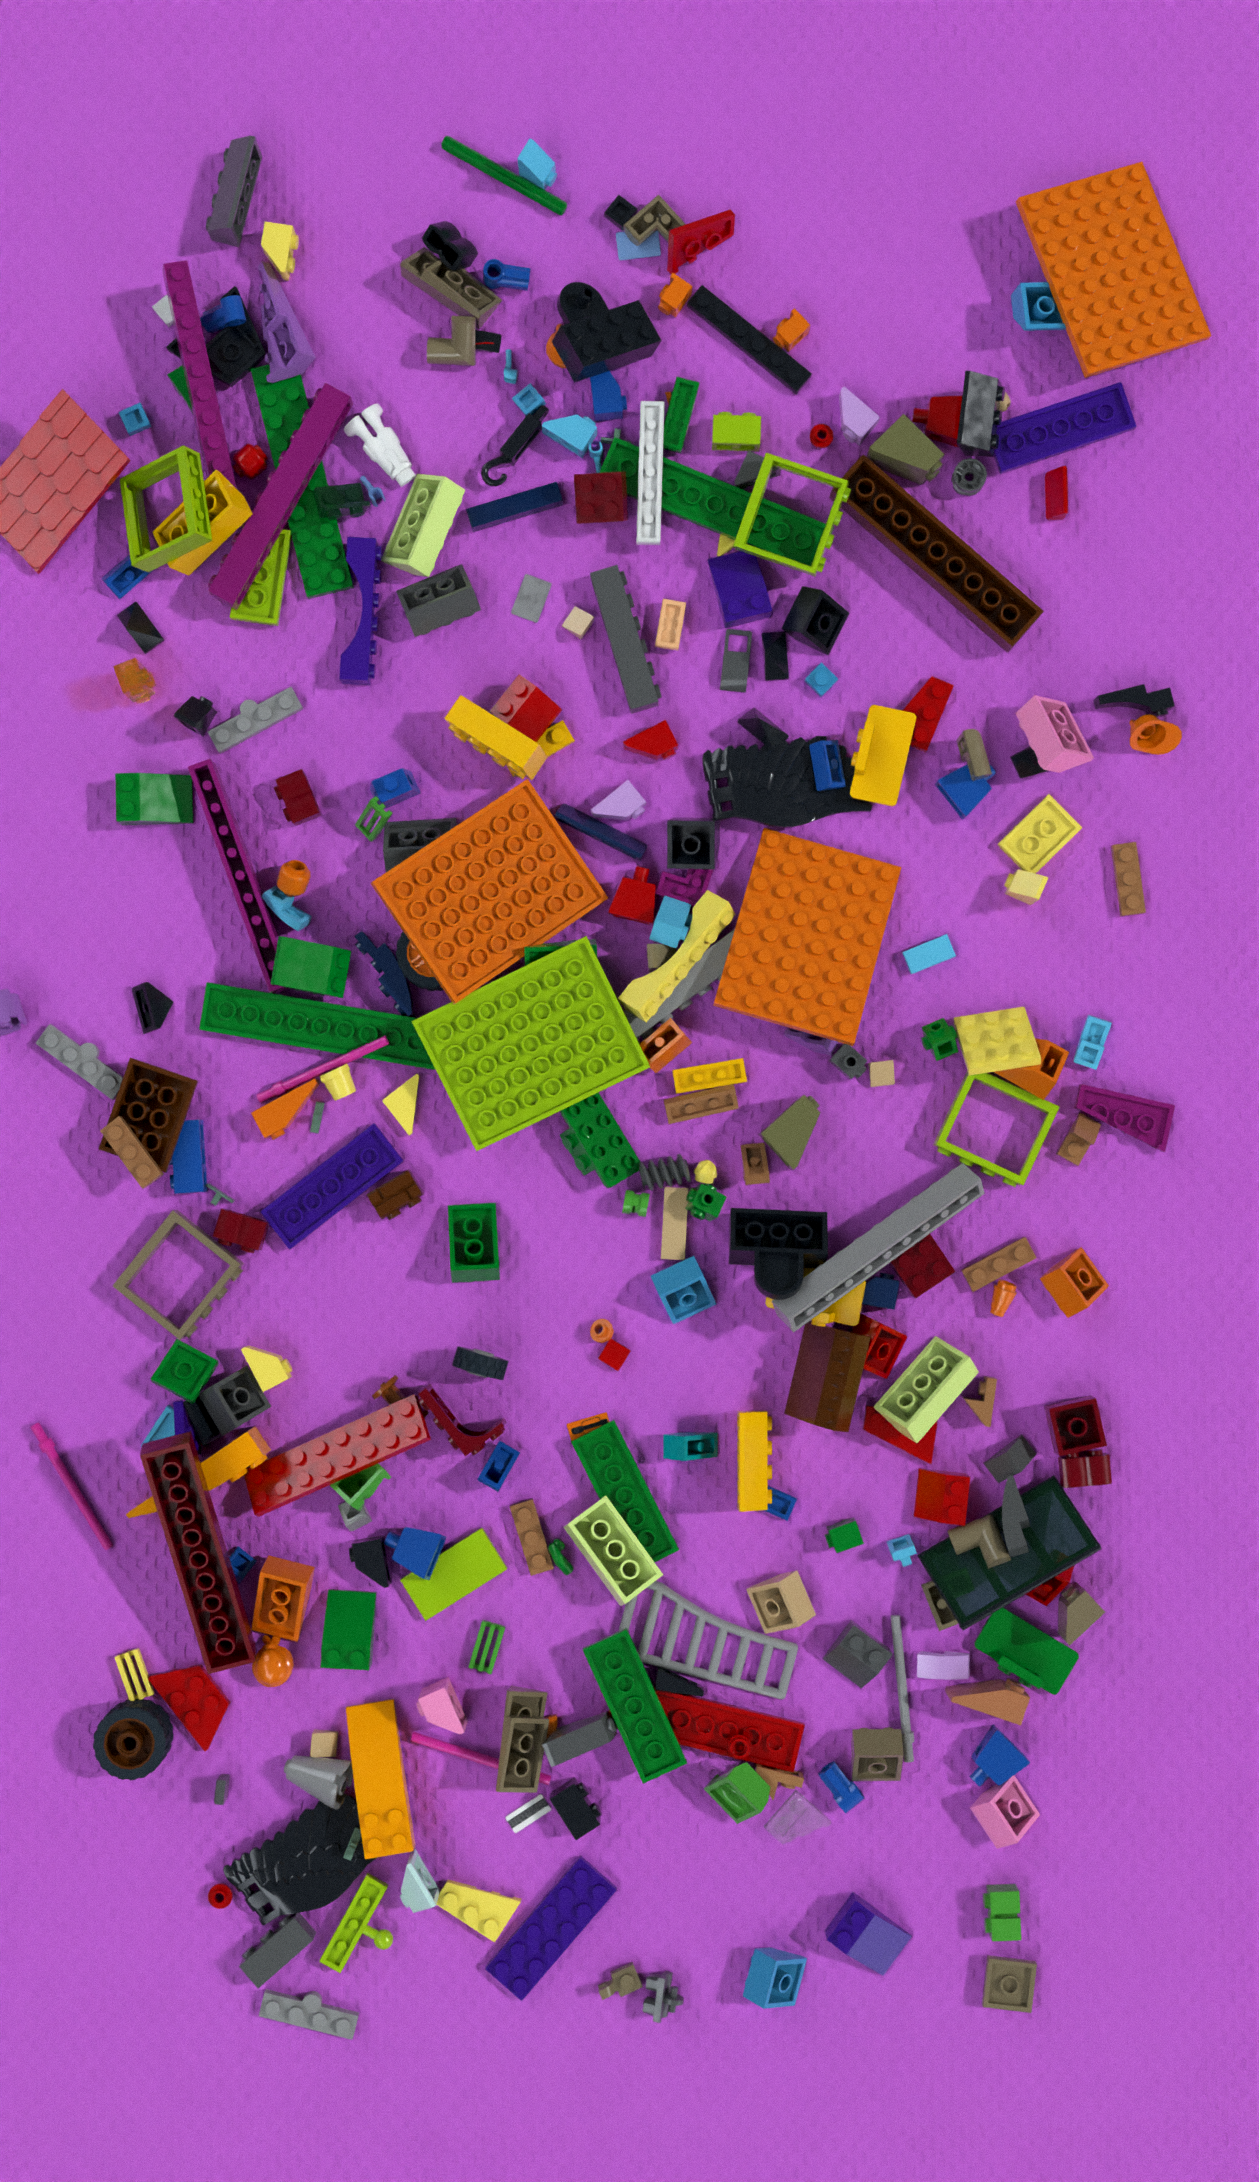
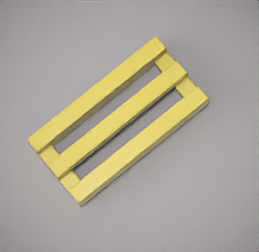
[114,1648,155,1701]

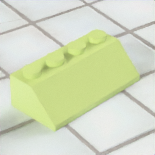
[381,474,465,577]
[873,1336,979,1443]
[563,1496,663,1606]

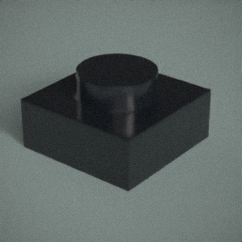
[604,195,637,231]

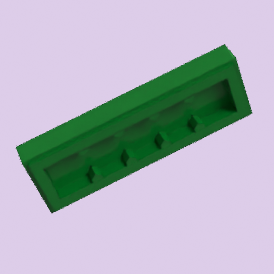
[663,377,700,453]

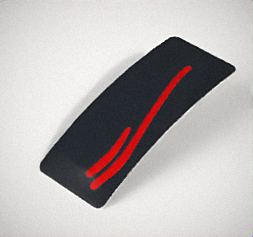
[476,330,502,353]

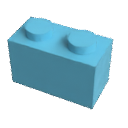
[649,895,692,949]

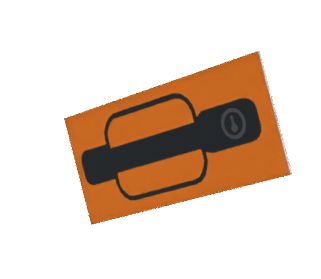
[566,1412,609,1441]

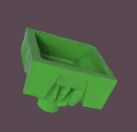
[330,1463,391,1511]
[704,1762,770,1824]

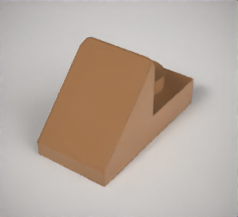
[1056,1113,1101,1166]
[741,1143,770,1185]
[962,1376,997,1427]
[755,1763,804,1800]

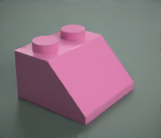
[416,1677,468,1734]
[970,1775,1040,1849]

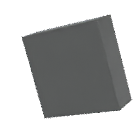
[214,1774,230,1805]

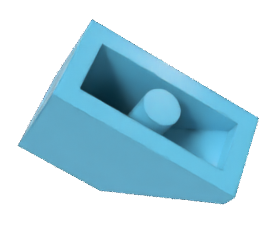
[517,138,557,190]
[542,415,597,458]

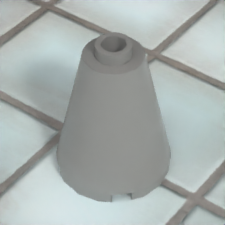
[284,1755,353,1810]

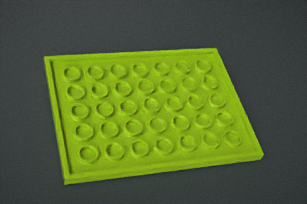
[412,936,650,1151]

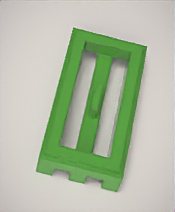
[355,796,392,842]
[468,1620,506,1674]

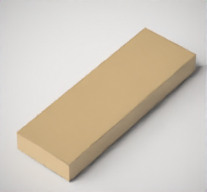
[661,1187,689,1260]

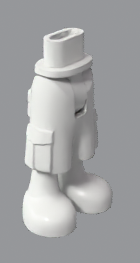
[344,404,416,487]

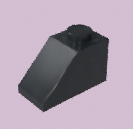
[174,696,217,736]
[349,1535,391,1588]

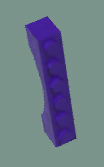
[339,537,382,685]

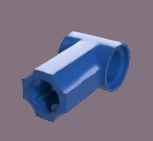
[483,259,531,291]
[200,295,246,333]
[818,1761,865,1813]

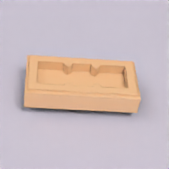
[655,599,686,651]

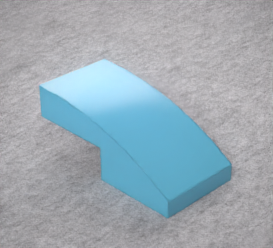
[262,886,312,931]
[1073,1015,1112,1070]

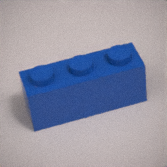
[170,1120,208,1194]

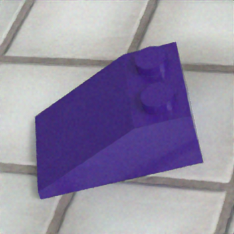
[707,551,772,629]
[824,1892,912,1976]

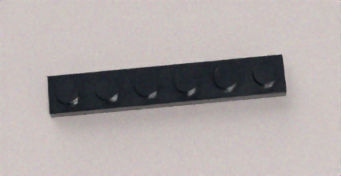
[687,285,812,395]

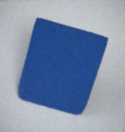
[229,1546,257,1583]

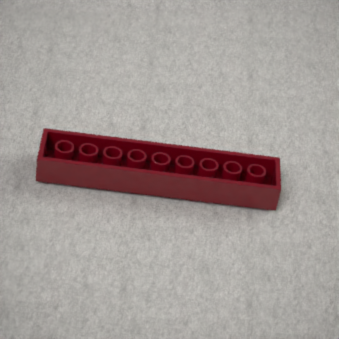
[140,1431,257,1674]

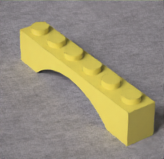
[618,890,736,1023]

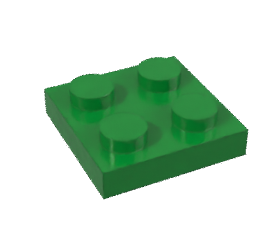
[151,1339,219,1404]

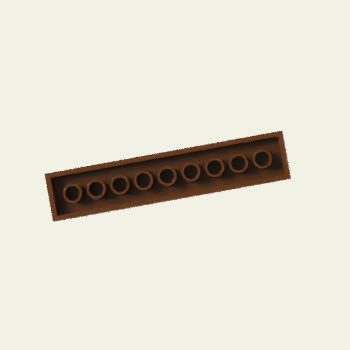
[829,454,1044,653]

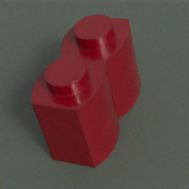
[274,769,322,826]
[213,1209,269,1253]
[1058,1449,1112,1488]

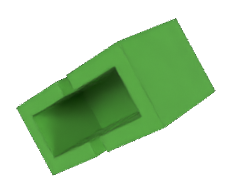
[983,1884,1021,1941]

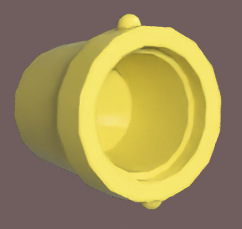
[319,1064,356,1101]

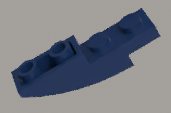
[354,930,414,1017]

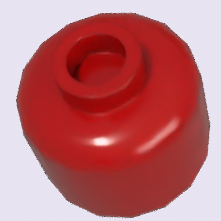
[232,443,268,480]

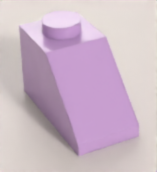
[839,386,880,445]
[591,780,646,820]

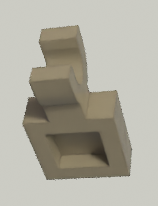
[598,1962,643,2000]

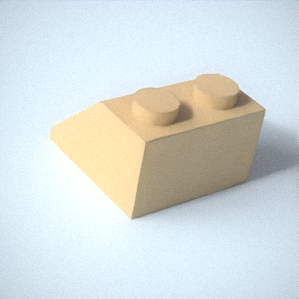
[746,1570,816,1634]

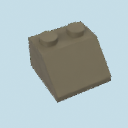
[1058,1582,1105,1646]
[851,1727,904,1781]

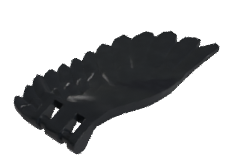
[702,736,872,828]
[223,1795,378,1925]

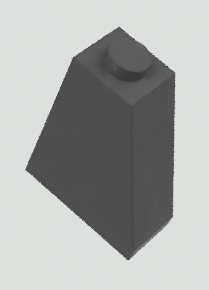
[542,1711,617,1767]

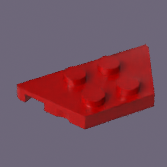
[148,1664,230,1752]

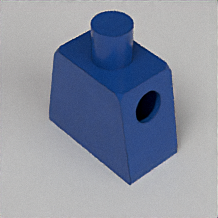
[935,764,996,820]
[370,768,421,809]
[385,1527,447,1580]
[970,1724,1030,1787]

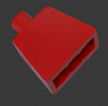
[912,396,962,448]
[608,866,656,926]

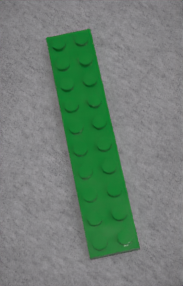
[251,365,354,599]
[599,437,834,566]
[199,982,436,1070]

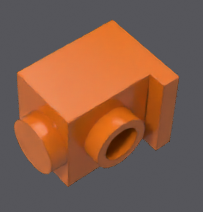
[658,273,692,318]
[773,308,811,352]

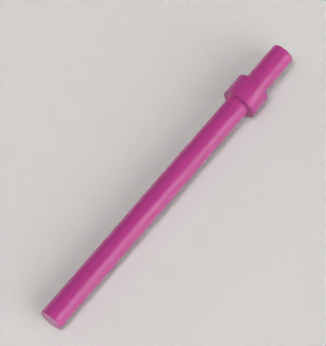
[257,1036,389,1103]
[30,1422,113,1550]
[411,1732,551,1785]

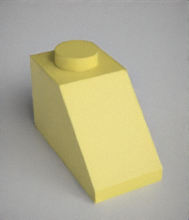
[1004,869,1048,905]
[241,1345,293,1392]

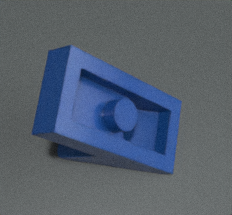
[477,1441,520,1492]

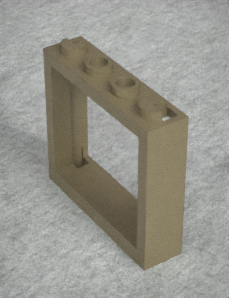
[113,1210,244,1340]

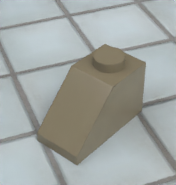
[647,944,677,973]

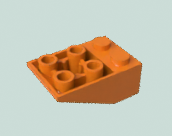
[994,1038,1069,1100]

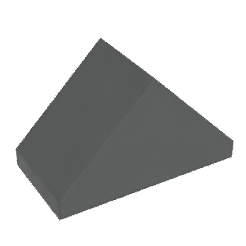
[734,450,781,489]
[983,1434,1036,1483]

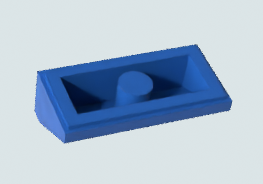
[102,554,153,599]
[809,740,846,791]

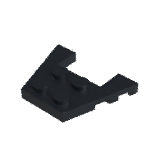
[166,286,266,387]

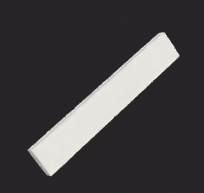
[636,401,665,545]

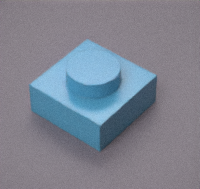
[512,383,546,416]
[119,403,152,436]
[804,662,838,697]

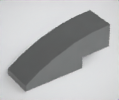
[1002,1475,1030,1558]

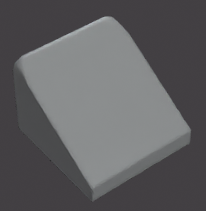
[338,1502,372,1531]

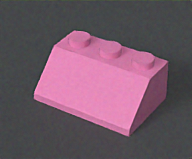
[1015,695,1094,773]

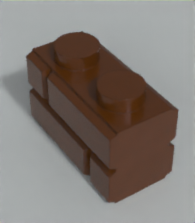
[367,1170,424,1221]

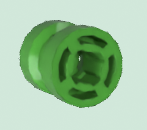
[622,1190,650,1217]

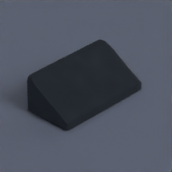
[183,1396,222,1446]

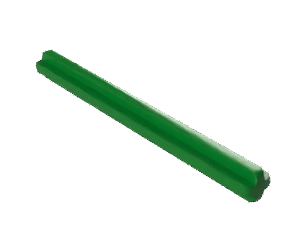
[441,136,567,215]

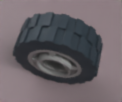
[452,1346,509,1380]

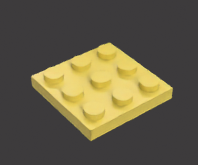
[954,1007,1041,1076]

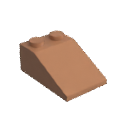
[945,1678,1030,1726]

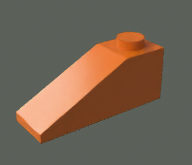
[251,1079,320,1140]

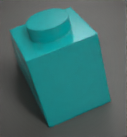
[663,1432,718,1461]

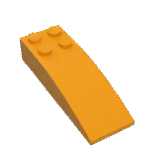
[126,1426,271,1518]
[346,1699,415,1859]

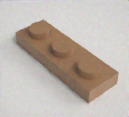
[1111,842,1146,917]
[664,1084,739,1124]
[100,1116,164,1189]
[961,1237,1036,1292]
[510,1498,554,1576]

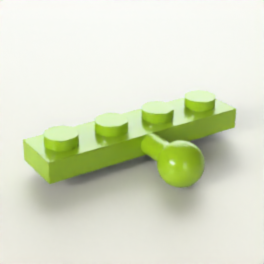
[319,1873,393,1973]

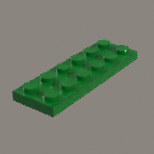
[571,1419,679,1562]
[583,1628,687,1784]

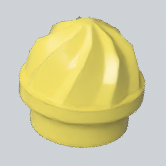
[693,1160,717,1184]

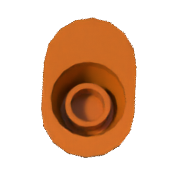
[1129,714,1182,755]

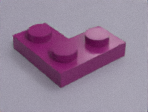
[655,869,714,907]

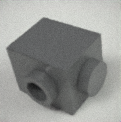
[829,1044,867,1080]

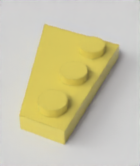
[436,1880,521,1943]

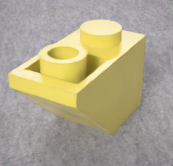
[261,221,299,281]

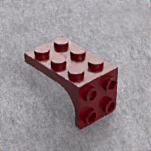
[418,1384,506,1456]

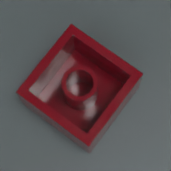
[574,471,628,524]
[890,1234,956,1299]
[1044,1395,1107,1456]

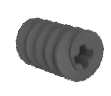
[639,1154,691,1191]

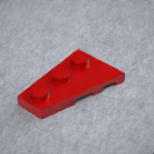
[667,209,735,274]
[902,676,954,752]
[863,1405,938,1464]

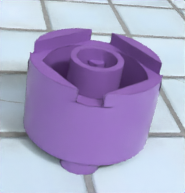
[0,989,27,1036]

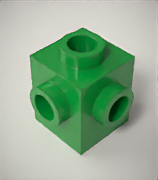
[921,1018,959,1061]
[685,1183,727,1222]

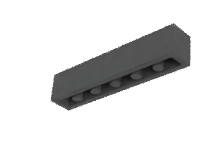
[590,565,662,714]

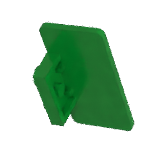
[560,1092,640,1188]
[974,1608,1079,1695]

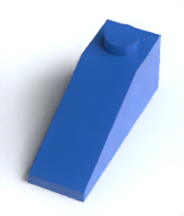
[590,371,627,422]

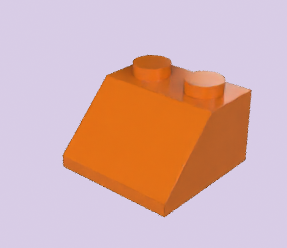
[1040,1247,1109,1318]

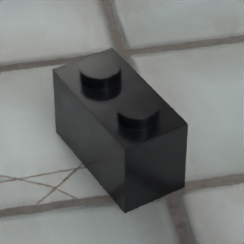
[550,1777,602,1840]

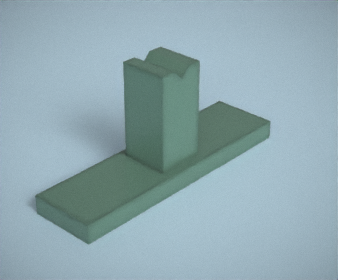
[601,428,631,444]
[310,1102,325,1134]
[206,1183,235,1206]
[343,1827,361,1861]

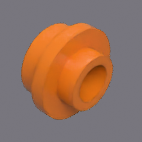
[590,1319,614,1343]

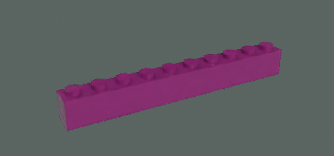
[162,260,237,489]
[208,383,353,610]
[188,759,290,994]

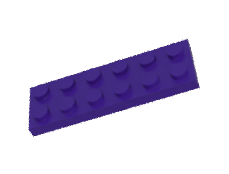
[994,382,1137,474]
[260,1123,404,1250]
[485,1855,617,2001]

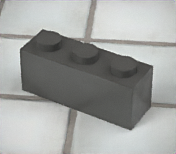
[239,1913,316,1988]

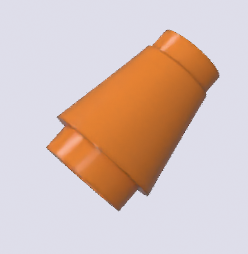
[990,1279,1017,1317]

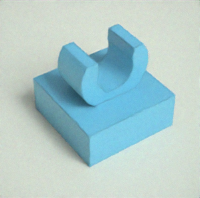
[886,1534,917,1567]

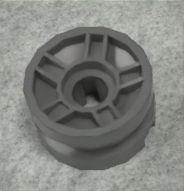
[951,458,987,496]

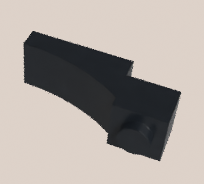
[1093,684,1175,718]

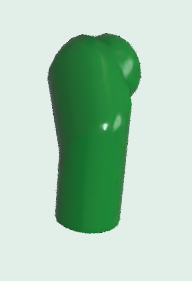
[548,1539,574,1575]

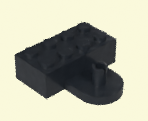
[552,282,662,383]
[728,1208,828,1300]

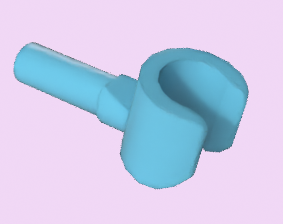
[504,349,518,384]
[589,442,603,473]

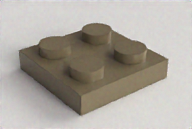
[982,1955,1037,2013]

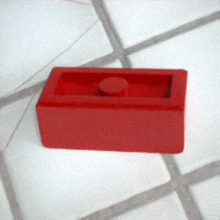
[1045,466,1068,520]

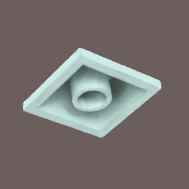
[400,1849,440,1913]

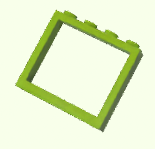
[120,445,212,572]
[733,453,851,577]
[933,1071,1059,1187]

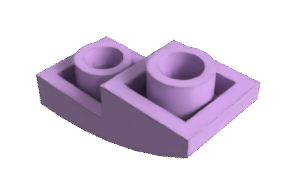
[917,1651,969,1680]

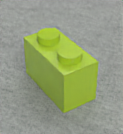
[712,412,761,452]

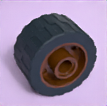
[93,1699,174,1780]

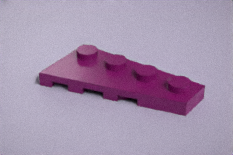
[1075,1084,1175,1152]

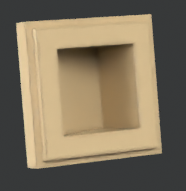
[562,606,595,639]
[868,1060,895,1087]
[310,1729,338,1758]

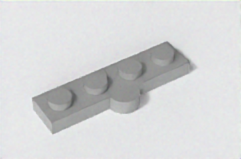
[208,687,304,754]
[36,1024,123,1100]
[259,1989,359,2040]

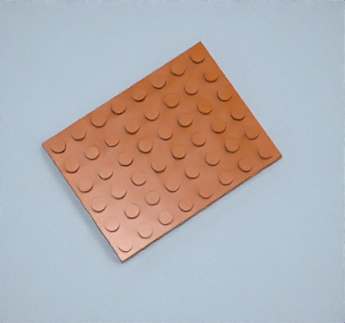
[1016,162,1211,378]
[370,779,608,1004]
[713,828,901,1046]

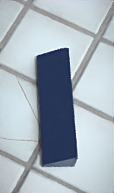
[466,482,563,532]
[555,804,647,861]

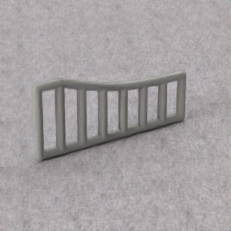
[619,1581,798,1700]

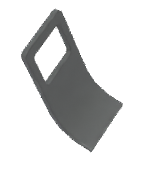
[720,629,752,693]

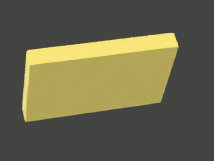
[997,794,1082,874]

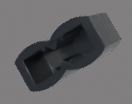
[422,221,478,271]

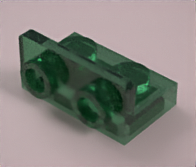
[313,483,370,520]

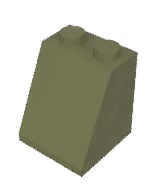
[866,414,944,485]
[758,1095,820,1170]

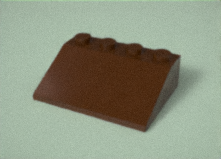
[99,1058,198,1173]
[784,1321,870,1432]

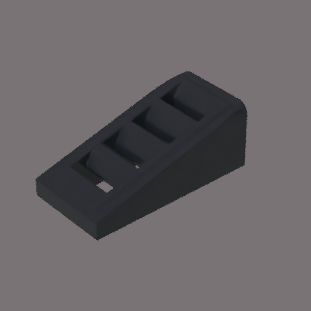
[655,1667,704,1697]

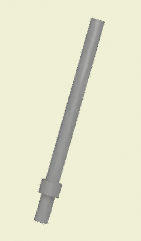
[891,1615,915,1763]

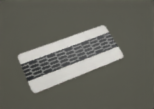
[506,1794,551,1833]

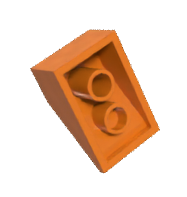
[251,1555,315,1642]

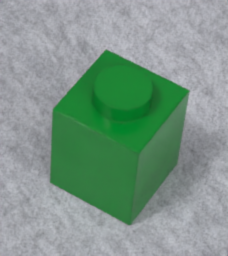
[825,1517,864,1553]

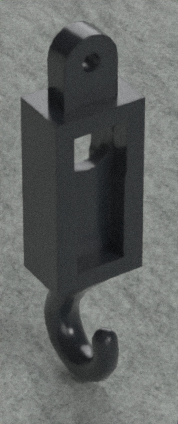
[481,405,549,487]

